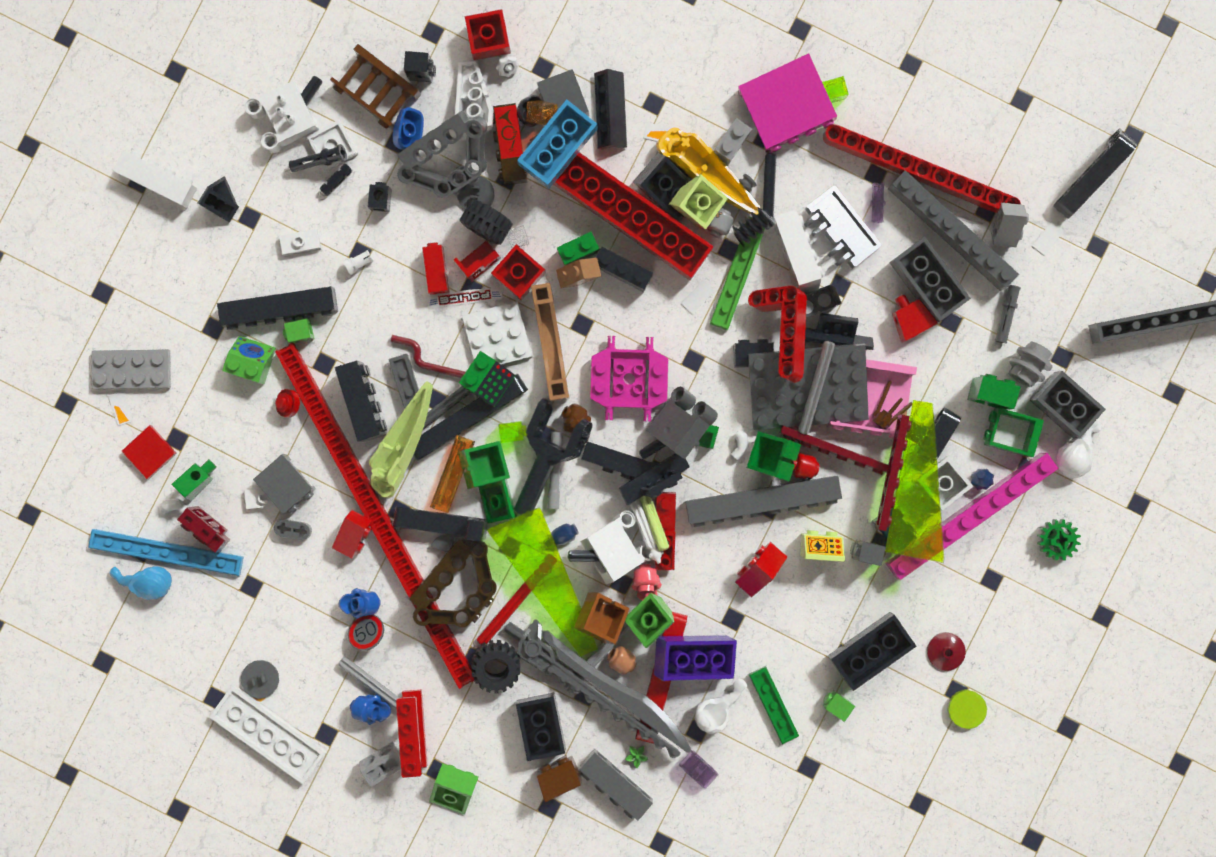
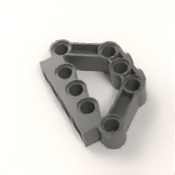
[397,110,487,198]

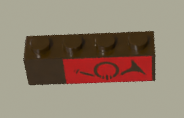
[493,103,528,186]

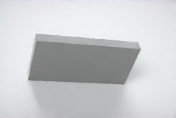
[92,349,171,389]

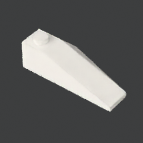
[455,61,493,141]

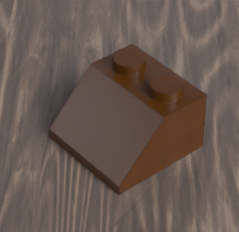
[537,755,582,802]

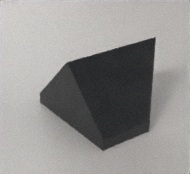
[197,176,239,223]

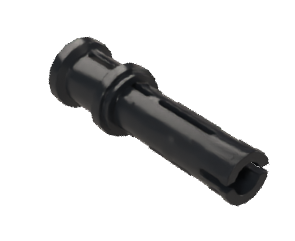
[289,144,347,172]

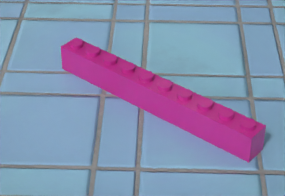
[885,453,1059,580]

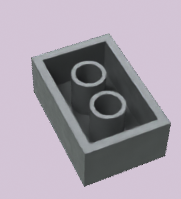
[1030,371,1106,438]

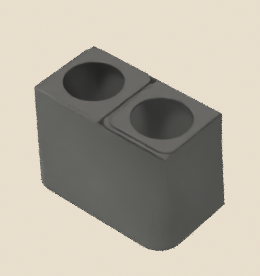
[806,285,842,318]

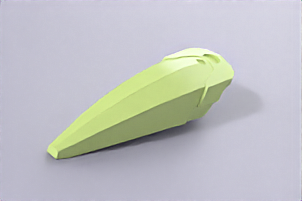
[369,381,433,499]

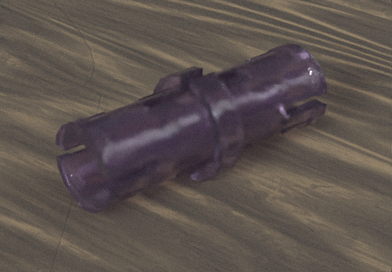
[870,183,886,223]

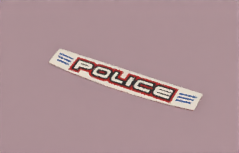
[427,288,503,308]

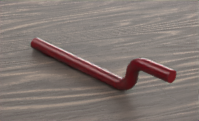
[391,335,466,378]

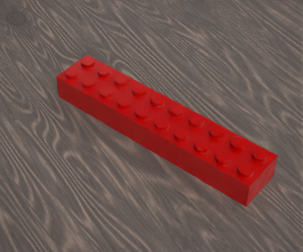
[553,152,714,281]

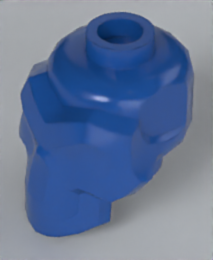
[338,588,381,619]
[350,695,391,725]

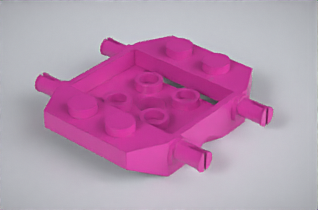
[590,336,669,422]

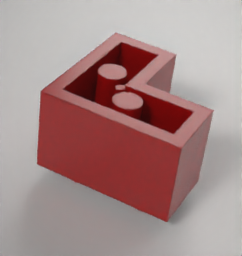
[735,541,787,598]

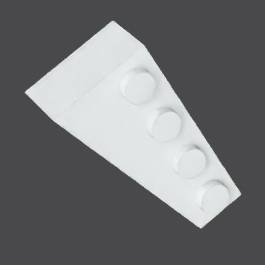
[774,210,823,294]

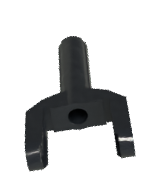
[514,398,593,517]

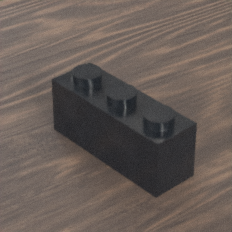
[596,247,653,293]

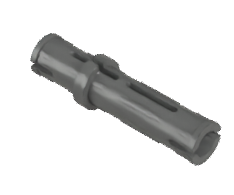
[995,285,1021,344]

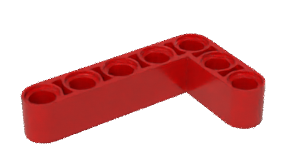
[748,285,807,383]

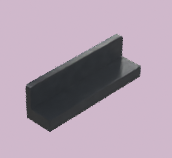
[594,69,627,150]

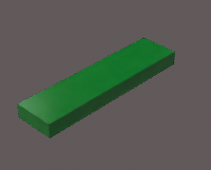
[749,666,799,744]

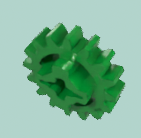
[1037,519,1081,561]

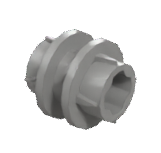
[1008,341,1054,387]

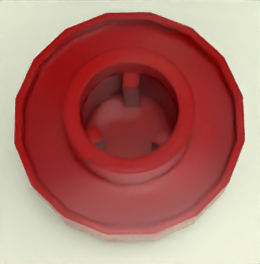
[275,389,300,417]

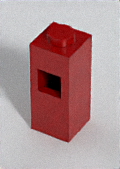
[422,242,450,295]

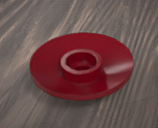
[927,632,966,671]

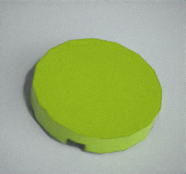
[947,689,987,729]

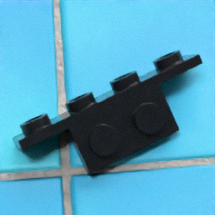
[805,313,874,350]
[581,442,657,480]
[619,453,690,505]

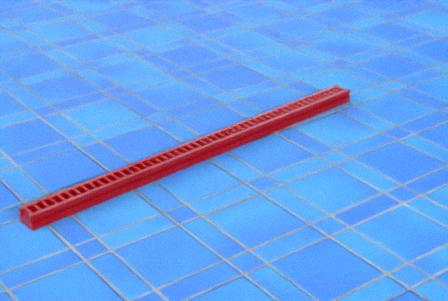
[275,343,474,689]

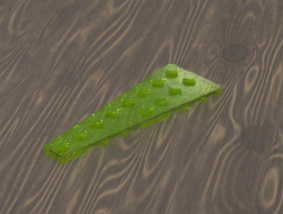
[885,400,945,563]
[487,507,598,657]

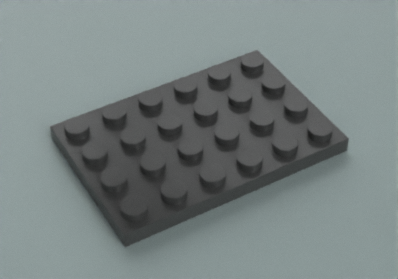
[748,344,869,430]

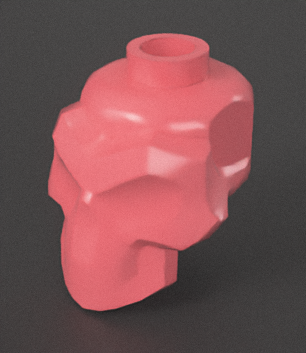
[631,564,662,601]

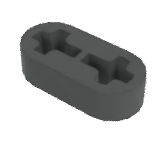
[274,519,312,540]

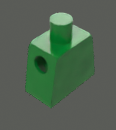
[171,459,217,501]

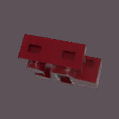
[177,506,230,553]

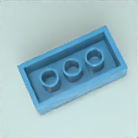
[517,99,598,189]

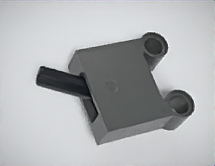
[639,386,718,459]

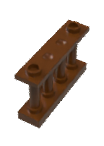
[330,44,421,130]

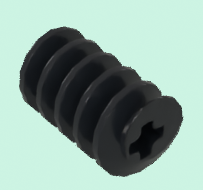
[732,207,776,247]

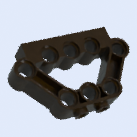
[409,539,497,628]

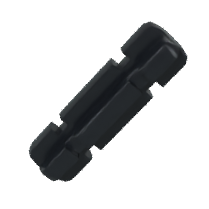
[320,163,352,196]

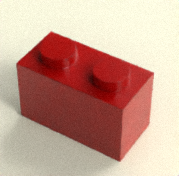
[332,510,372,559]

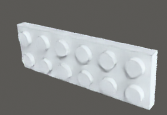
[209,684,327,784]

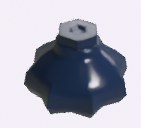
[971,469,994,490]

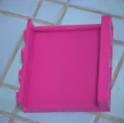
[738,53,837,153]

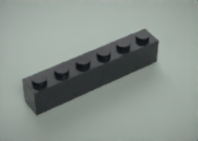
[217,286,338,330]

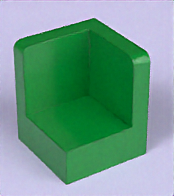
[699,425,719,449]

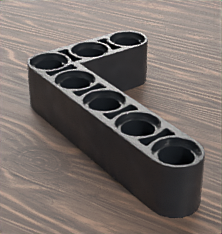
[1053,128,1137,219]
[393,507,488,541]

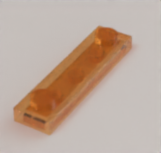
[430,435,475,513]

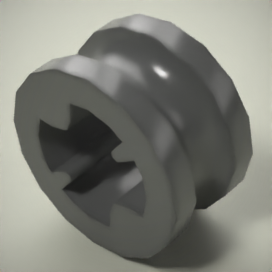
[739,174,757,193]

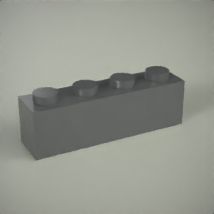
[579,749,653,821]

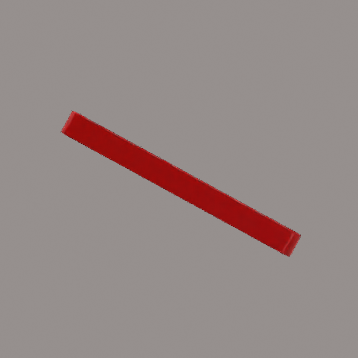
[823,124,1021,214]

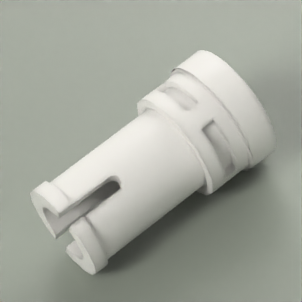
[343,250,373,275]

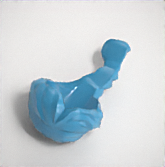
[109,566,172,600]

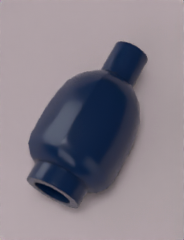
[544,523,579,547]

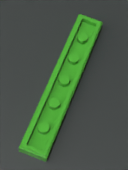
[710,216,765,331]

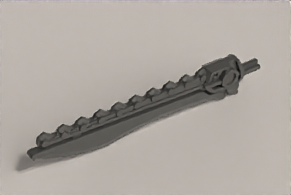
[504,619,691,758]

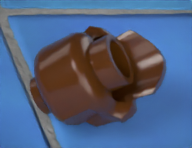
[561,403,591,443]

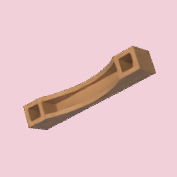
[531,283,569,401]

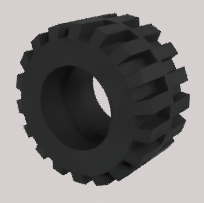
[459,199,513,245]
[472,640,520,694]

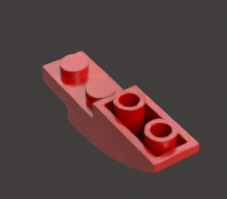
[655,492,676,570]

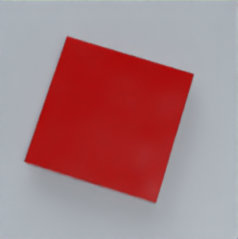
[122,425,177,479]

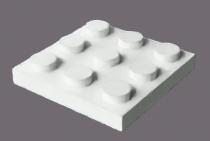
[462,301,533,365]

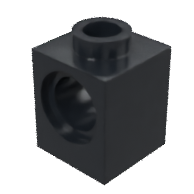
[368,182,392,212]

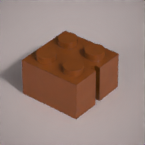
[574,592,630,644]

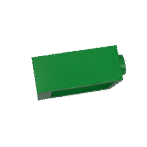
[983,408,1044,458]

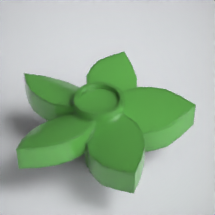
[625,746,648,768]

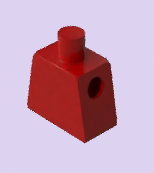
[892,294,938,343]

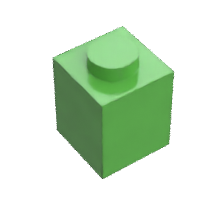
[283,319,315,343]
[823,690,856,722]

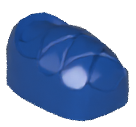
[393,107,424,150]

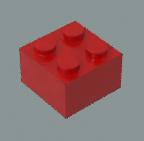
[464,9,511,61]
[491,244,546,301]

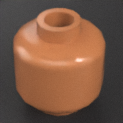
[607,646,637,675]

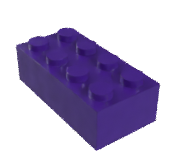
[654,635,737,681]

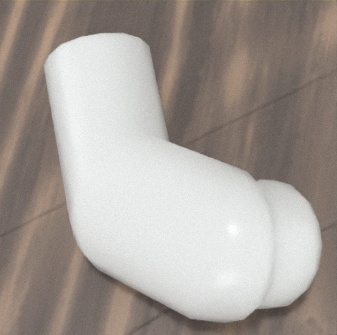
[731,431,749,460]
[161,499,188,514]

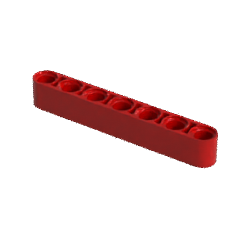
[635,611,688,744]

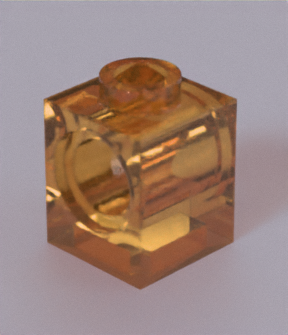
[526,100,557,125]

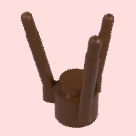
[872,381,913,429]

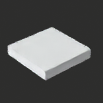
[306,119,358,172]

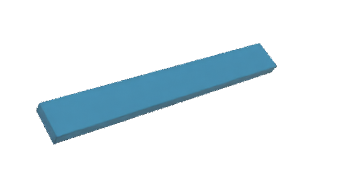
[88,529,244,576]

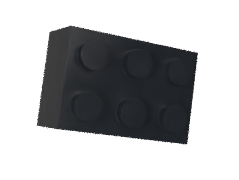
[516,692,566,761]

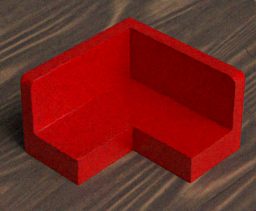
[453,241,501,282]

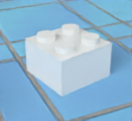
[916,456,973,511]

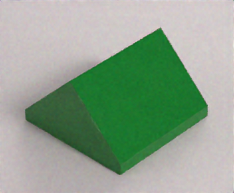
[478,479,516,524]

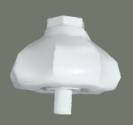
[496,55,519,77]

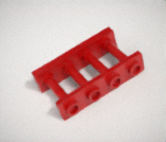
[396,689,428,778]

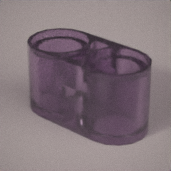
[679,750,719,789]

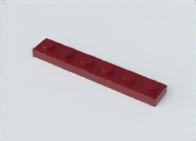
[875,414,911,531]
[779,426,888,475]

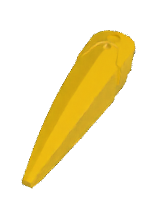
[656,127,760,214]

